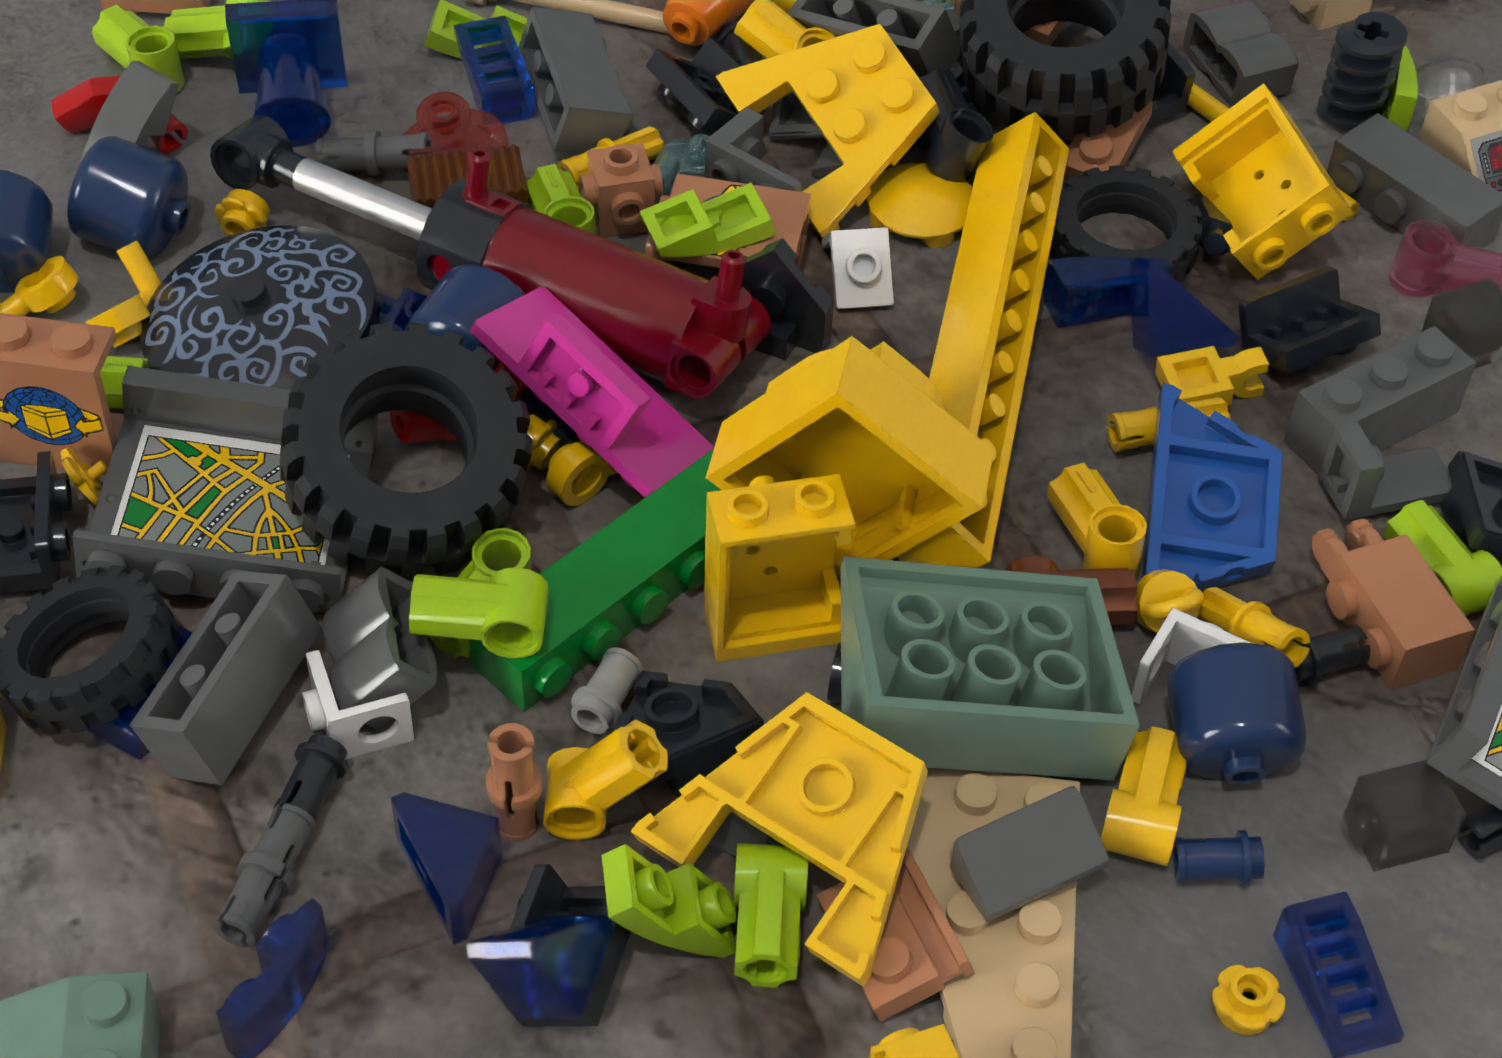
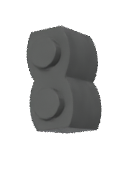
[1183,0,1298,106]
[323,567,438,730]

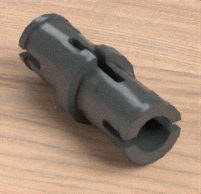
[315,131,433,175]
[212,804,316,947]

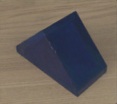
[1130,257,1240,355]
[391,792,502,945]
[466,914,613,1019]

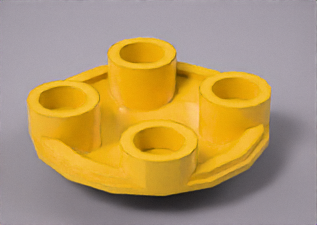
[866,162,973,248]

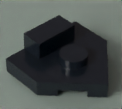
[742,238,834,361]
[1440,451,1502,558]
[611,671,764,797]

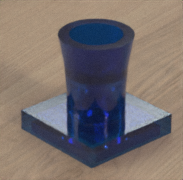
[225,0,347,147]

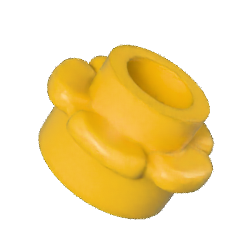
[214,189,270,236]
[526,414,562,472]
[1212,964,1286,1035]

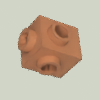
[579,143,663,238]

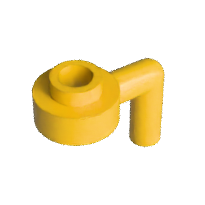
[85,240,161,348]
[0,256,79,316]
[546,441,618,506]

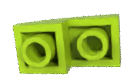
[601,844,736,958]

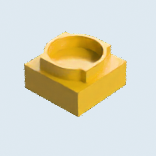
[705,336,994,579]

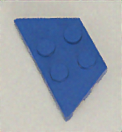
[1142,383,1283,591]

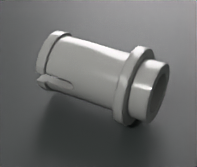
[571,647,643,734]

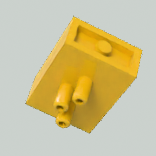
[1172,83,1353,280]
[704,474,856,662]

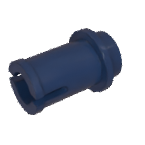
[1173,830,1265,887]

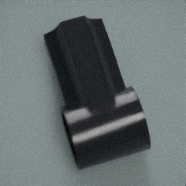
[918,68,994,182]

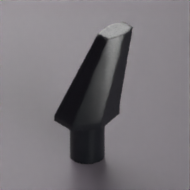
[1191,193,1234,255]

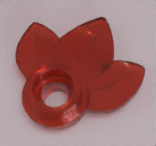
[403,91,509,172]

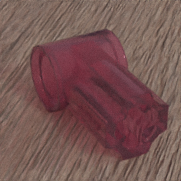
[1388,220,1502,305]

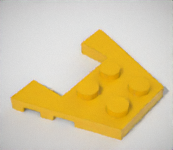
[716,24,940,239]
[631,692,928,987]

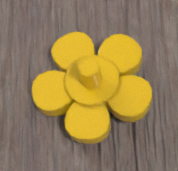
[60,447,108,506]

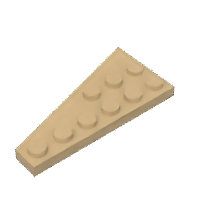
[907,767,1080,1058]

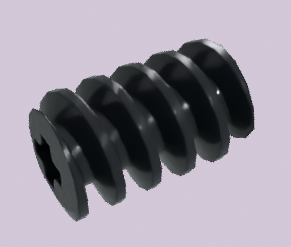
[1317,12,1408,130]

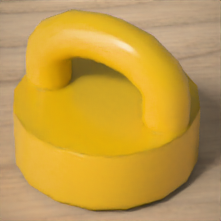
[1136,569,1204,633]

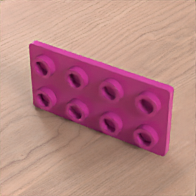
[470,287,714,498]

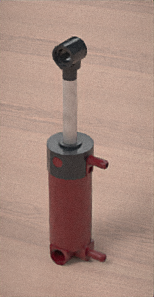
[210,115,771,399]

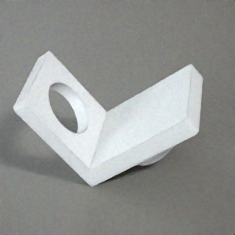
[822,227,894,310]
[1132,608,1251,705]
[302,650,414,760]

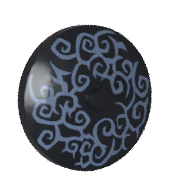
[140,225,380,390]

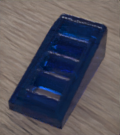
[454,16,535,127]
[1043,257,1173,328]
[1273,892,1404,1058]

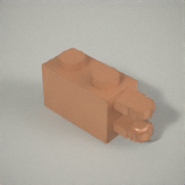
[1311,518,1475,690]

